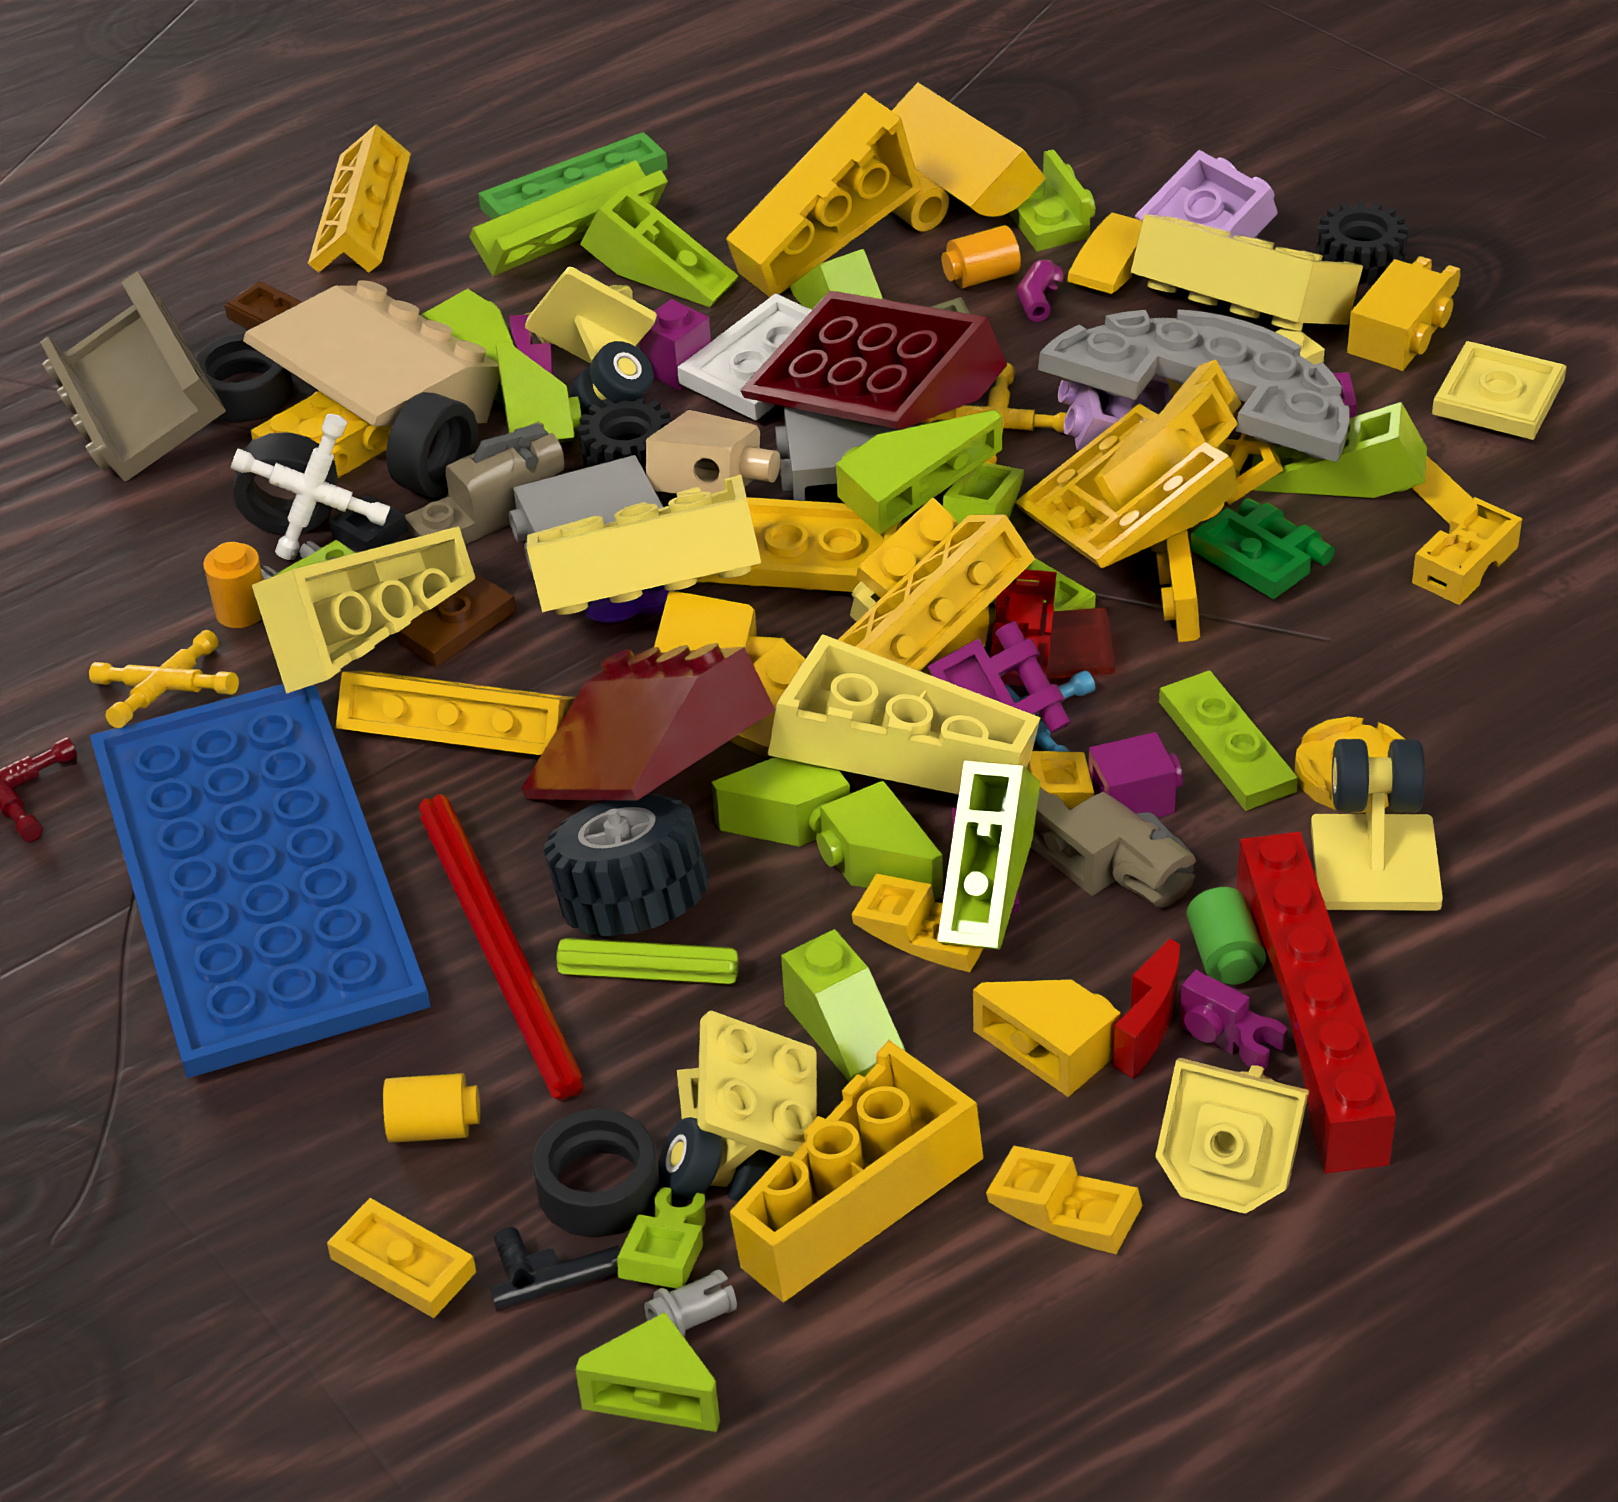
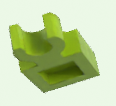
[617,1187,706,1289]

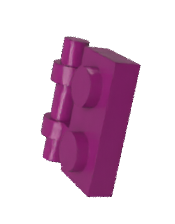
[928,621,1071,743]

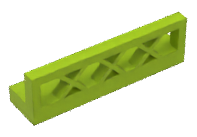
[469,160,668,277]

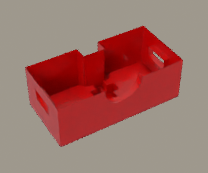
[990,569,1057,686]

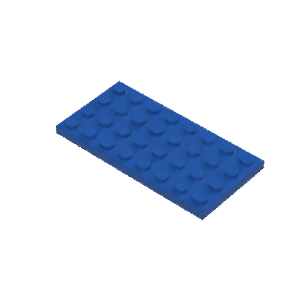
[90,684,431,1078]

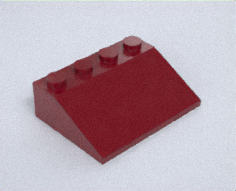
[740,290,1007,430]
[521,643,775,800]

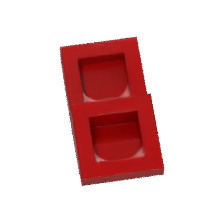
[1113,939,1180,1079]

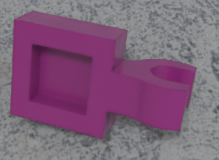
[1179,969,1288,1071]

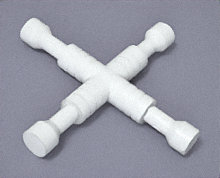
[230,414,390,560]

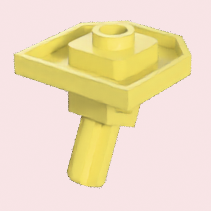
[1155,1058,1309,1214]

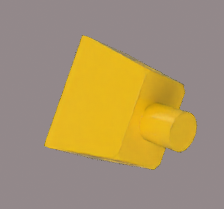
[654,591,786,664]

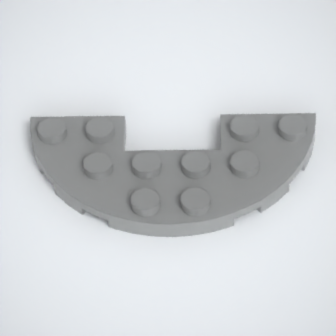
[1038,310,1349,462]

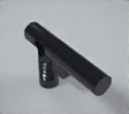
[489,1227,621,1311]

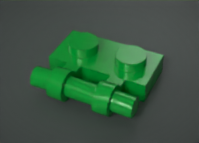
[1190,498,1335,600]

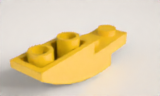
[1094,359,1242,512]

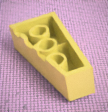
[1131,214,1363,331]
[527,474,761,615]
[252,526,476,694]
[768,634,1041,794]

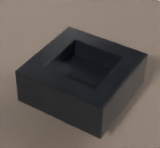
[329,494,408,552]

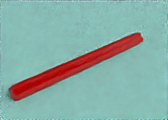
[419,794,584,1101]

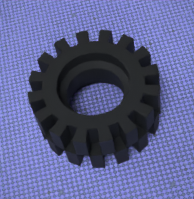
[1316,202,1408,286]
[578,396,672,474]

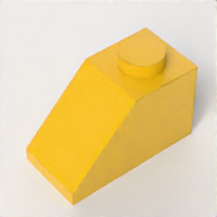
[973,980,1120,1097]

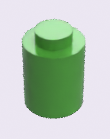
[1186,887,1266,985]

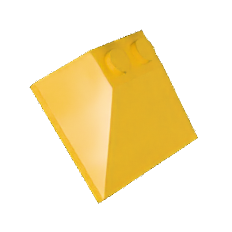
[1015,403,1237,568]

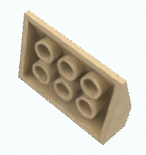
[243,280,500,426]

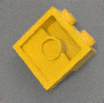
[251,391,392,478]

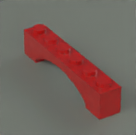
[1236,831,1396,1174]

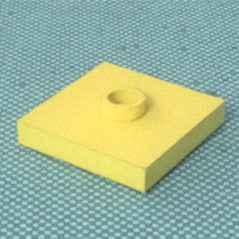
[1432,341,1567,440]

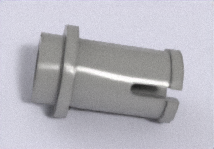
[644,1269,737,1337]

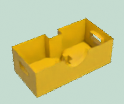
[1412,497,1522,605]

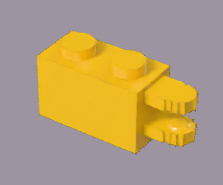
[1347,256,1461,371]

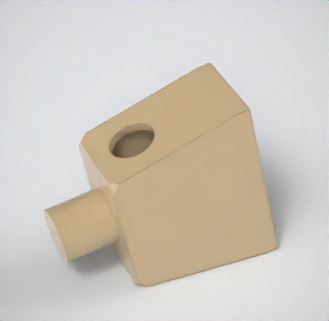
[646,410,780,493]

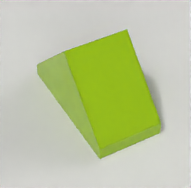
[576,1312,720,1432]

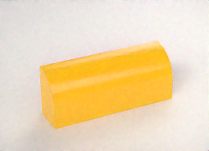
[892,83,1046,217]

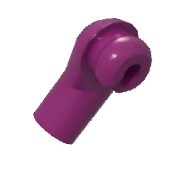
[1017,259,1064,322]

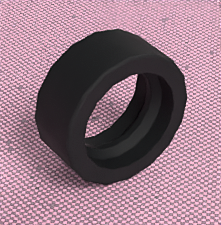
[196,333,294,422]
[387,392,478,498]
[233,432,338,535]
[532,1108,660,1237]

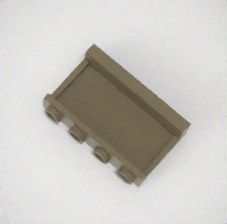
[40,271,226,482]

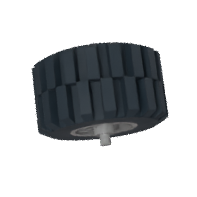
[544,794,709,936]

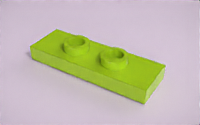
[1159,670,1298,811]

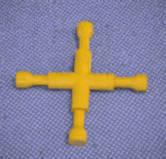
[922,363,1067,464]
[89,630,239,728]

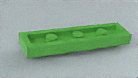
[478,132,668,220]

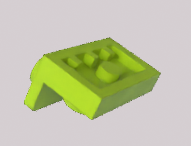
[1009,149,1095,252]

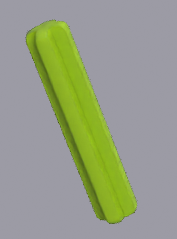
[556,938,739,985]

